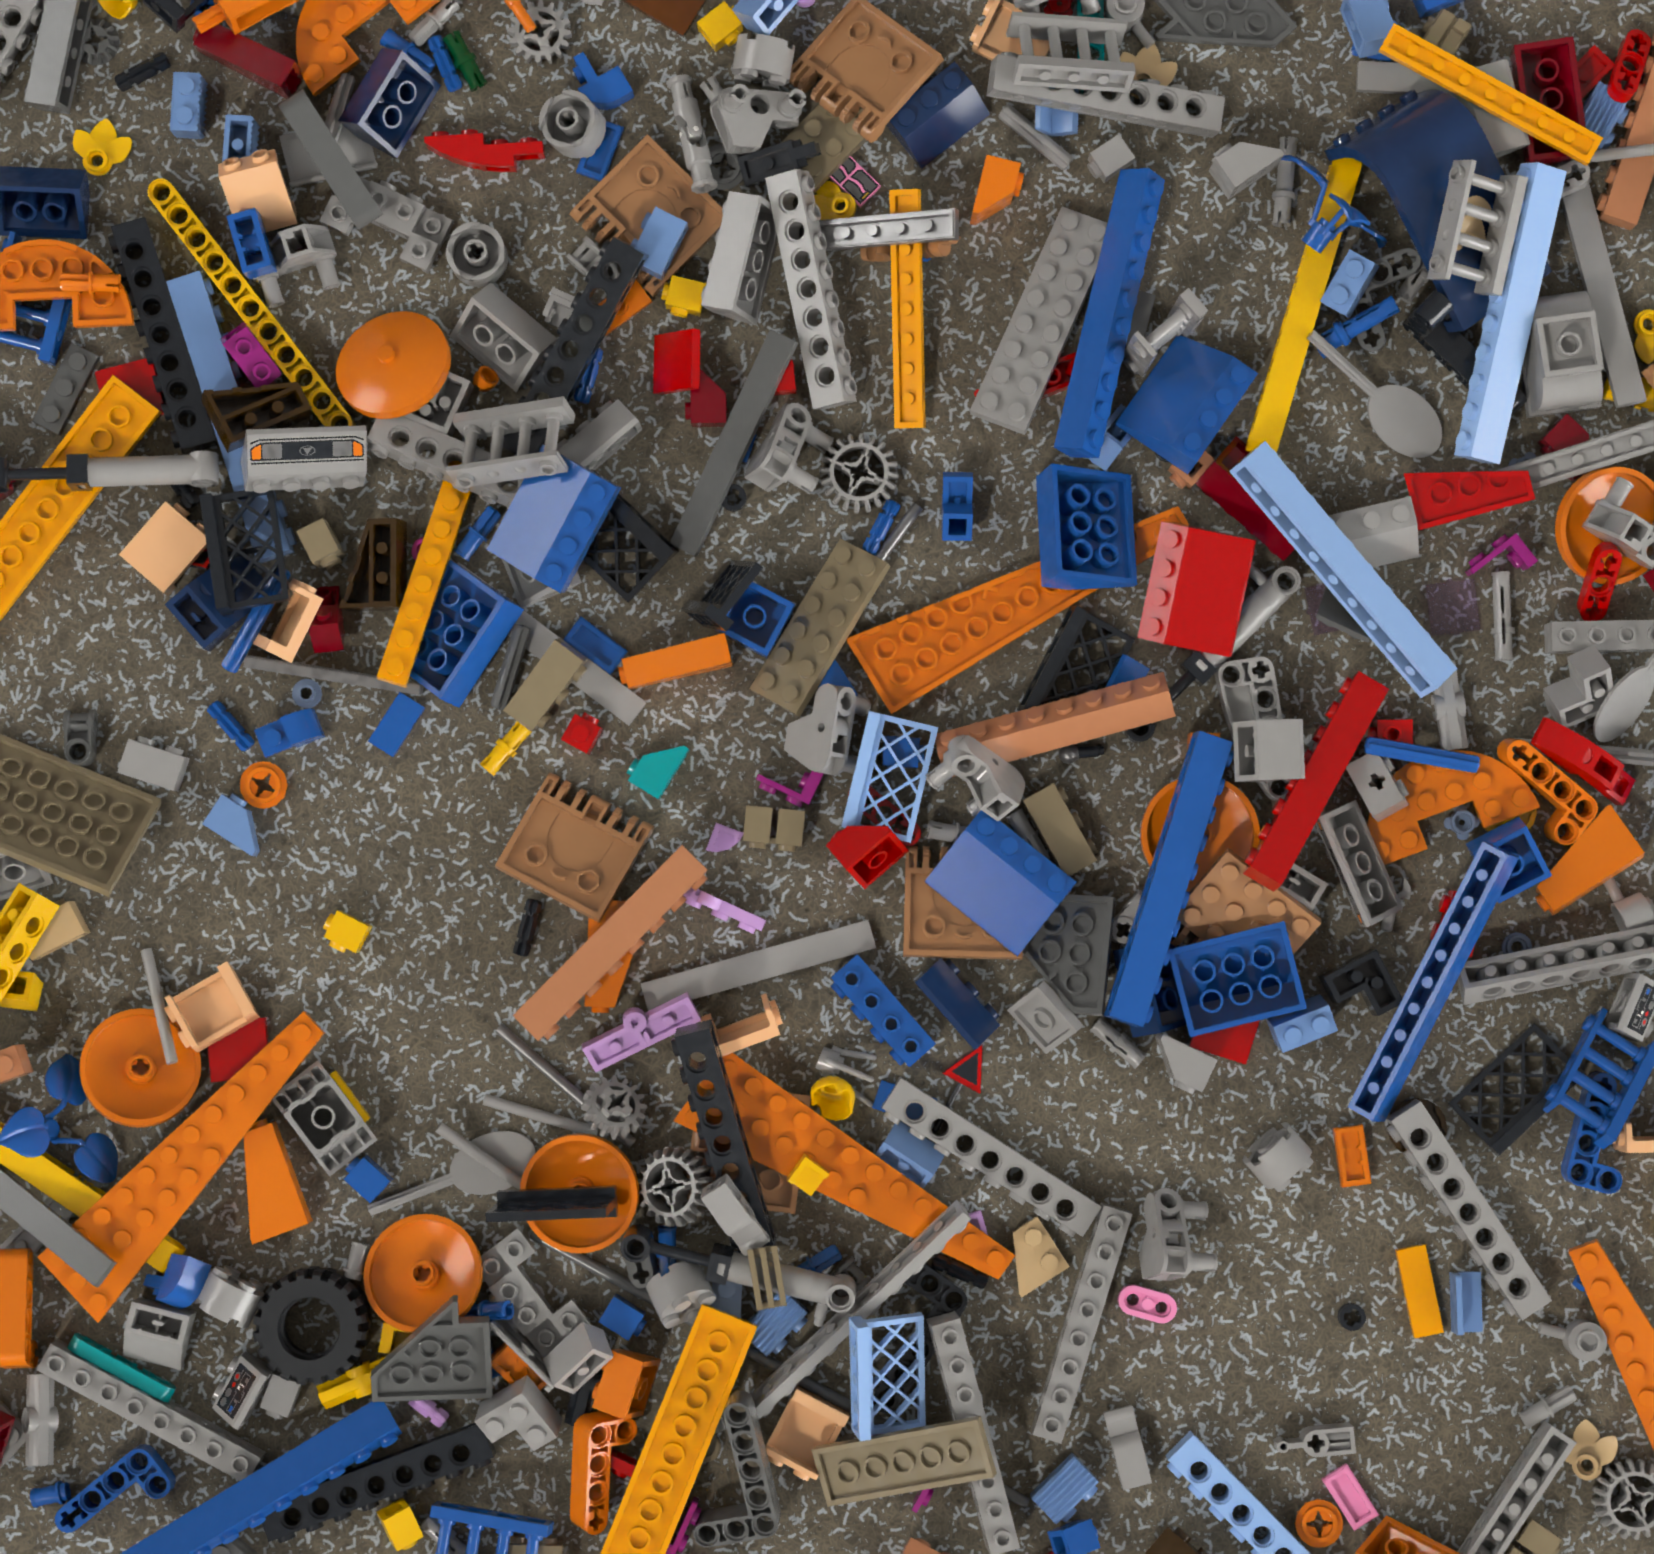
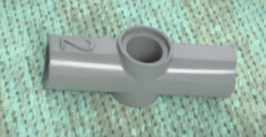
[1431,660,1468,750]
[21,1374,59,1466]

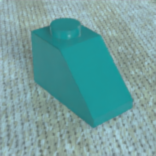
[626,746,690,800]

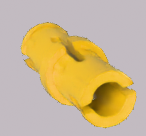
[480,721,532,776]

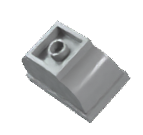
[1520,290,1604,418]

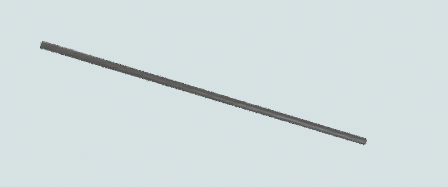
[529,1231,1030,1509]

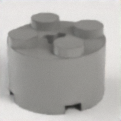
[732,33,795,91]
[539,90,606,158]
[446,221,508,287]
[1243,1122,1314,1192]
[646,1261,716,1329]
[194,1265,266,1328]

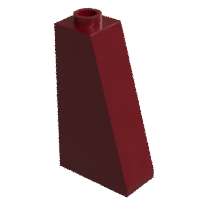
[193,24,303,99]

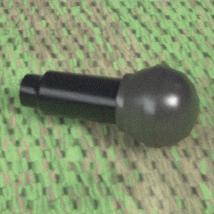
[1059,745,1104,764]

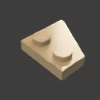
[1012,1216,1070,1298]

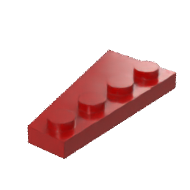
[1404,470,1535,530]

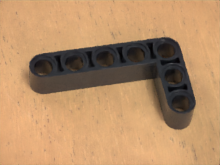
[1402,290,1527,417]
[873,1250,968,1413]

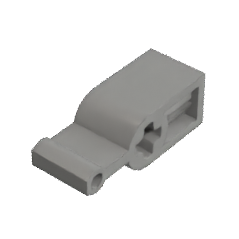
[700,1174,770,1256]
[1103,1405,1152,1490]
[1273,1422,1356,1457]

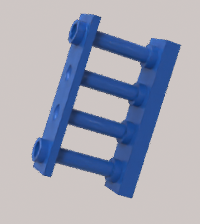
[0,231,72,366]
[1543,1008,1654,1150]
[430,1501,554,1554]

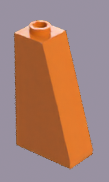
[618,633,733,690]
[1535,804,1645,915]
[584,900,634,1013]
[244,1118,313,1245]

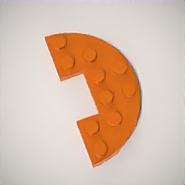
[296,0,440,97]
[0,239,135,332]
[1367,750,1540,865]

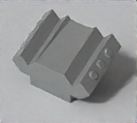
[273,1060,377,1177]

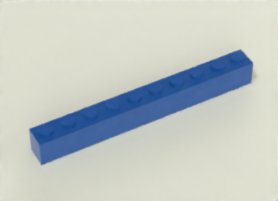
[1054,168,1165,458]
[1103,731,1234,1027]
[1348,841,1519,1122]
[120,1401,402,1554]

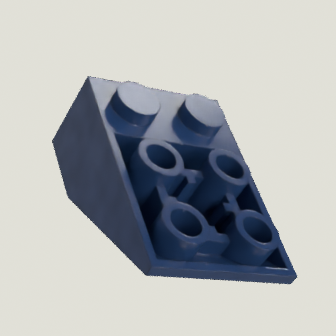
[165,556,264,652]

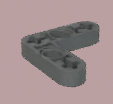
[1350,248,1422,353]

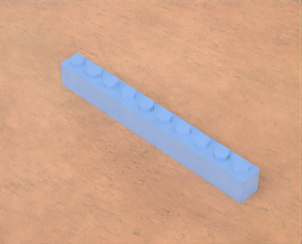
[1454,162,1567,464]
[1229,441,1457,698]

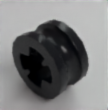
[722,484,747,512]
[1337,1303,1366,1331]

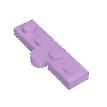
[684,888,766,934]
[581,992,701,1073]

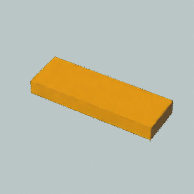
[1395,1244,1444,1338]

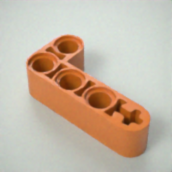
[1497,738,1598,845]
[0,1248,38,1369]
[570,1411,637,1535]

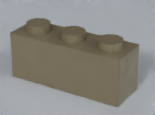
[503,638,588,732]
[1021,783,1098,876]

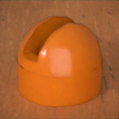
[473,366,499,392]

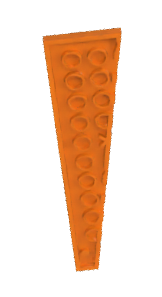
[846,506,1189,715]
[37,1011,325,1323]
[673,1053,1016,1280]
[1569,1239,1654,1450]

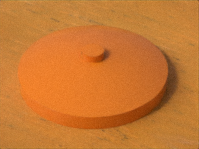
[336,311,451,419]
[1555,466,1654,585]
[1140,779,1260,892]
[80,1008,201,1128]
[520,1133,639,1253]
[363,1214,483,1334]

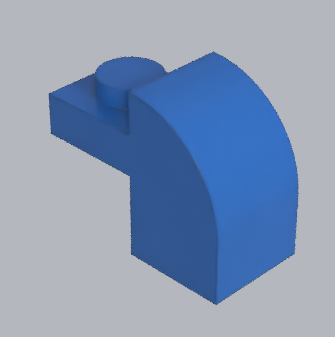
[572,52,634,110]
[941,472,973,541]
[254,708,325,758]
[143,1253,212,1309]

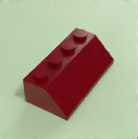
[1510,36,1586,166]
[1195,436,1294,561]

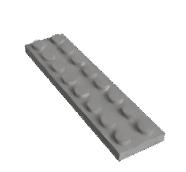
[970,206,1107,435]

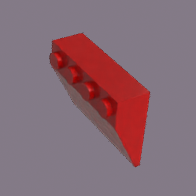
[1137,521,1256,657]

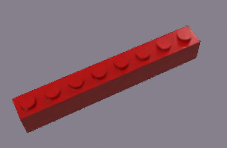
[1243,671,1389,892]

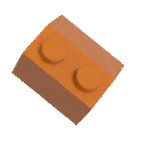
[970,155,1025,225]
[592,1349,661,1420]

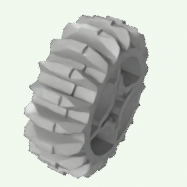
[819,433,899,514]
[638,1146,713,1227]
[1591,1458,1654,1540]

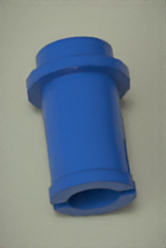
[30,1480,71,1508]

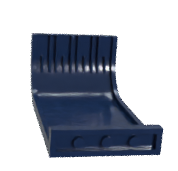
[1324,90,1552,333]

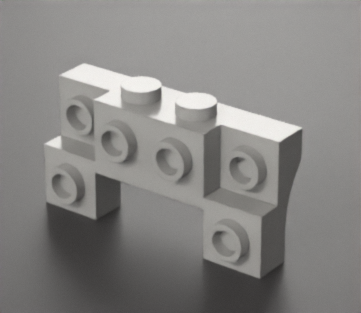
[319,177,454,274]
[481,1227,591,1358]

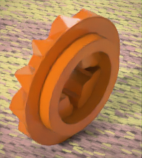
[240,761,288,809]
[1294,1498,1343,1548]

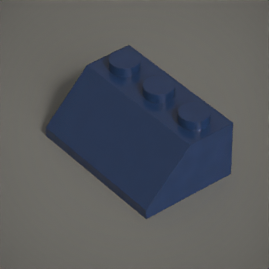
[338,48,441,158]
[886,61,990,169]
[0,166,90,239]
[1113,937,1187,1037]
[914,958,1000,1050]

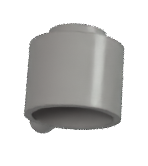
[1105,0,1155,49]
[1603,877,1654,931]
[1538,1319,1607,1361]

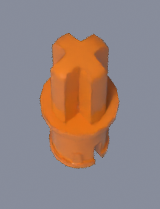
[60,271,121,294]

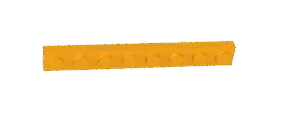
[1378,23,1603,166]
[889,189,926,428]
[376,461,472,688]

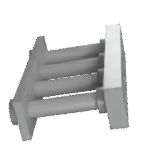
[1006,11,1136,93]
[1427,159,1528,296]
[1123,288,1208,377]
[446,396,575,488]

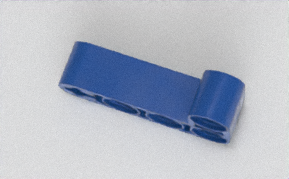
[1561,1071,1622,1194]
[55,1444,176,1533]

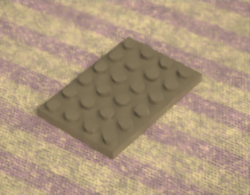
[0,734,161,897]

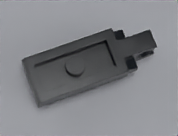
[737,139,821,187]

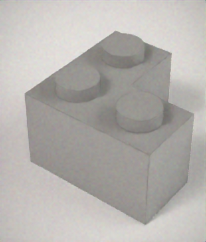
[403,372,474,437]
[1543,645,1613,728]
[474,1375,563,1451]

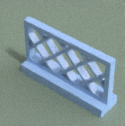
[841,710,939,843]
[849,1312,926,1441]

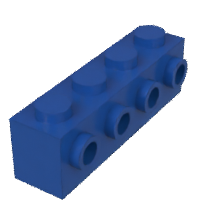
[830,954,936,1067]

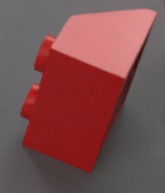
[826,826,909,890]

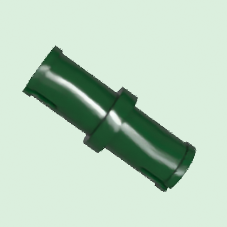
[443,30,488,92]

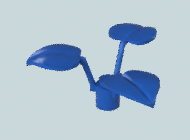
[1281,155,1387,254]
[0,1054,118,1183]

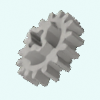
[507,0,572,66]
[581,1076,647,1140]

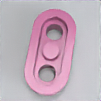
[1117,1284,1177,1323]

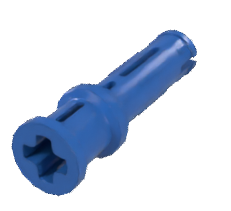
[1317,295,1401,359]

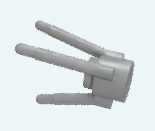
[815,1045,877,1107]

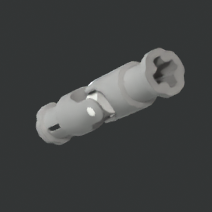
[666,74,718,194]

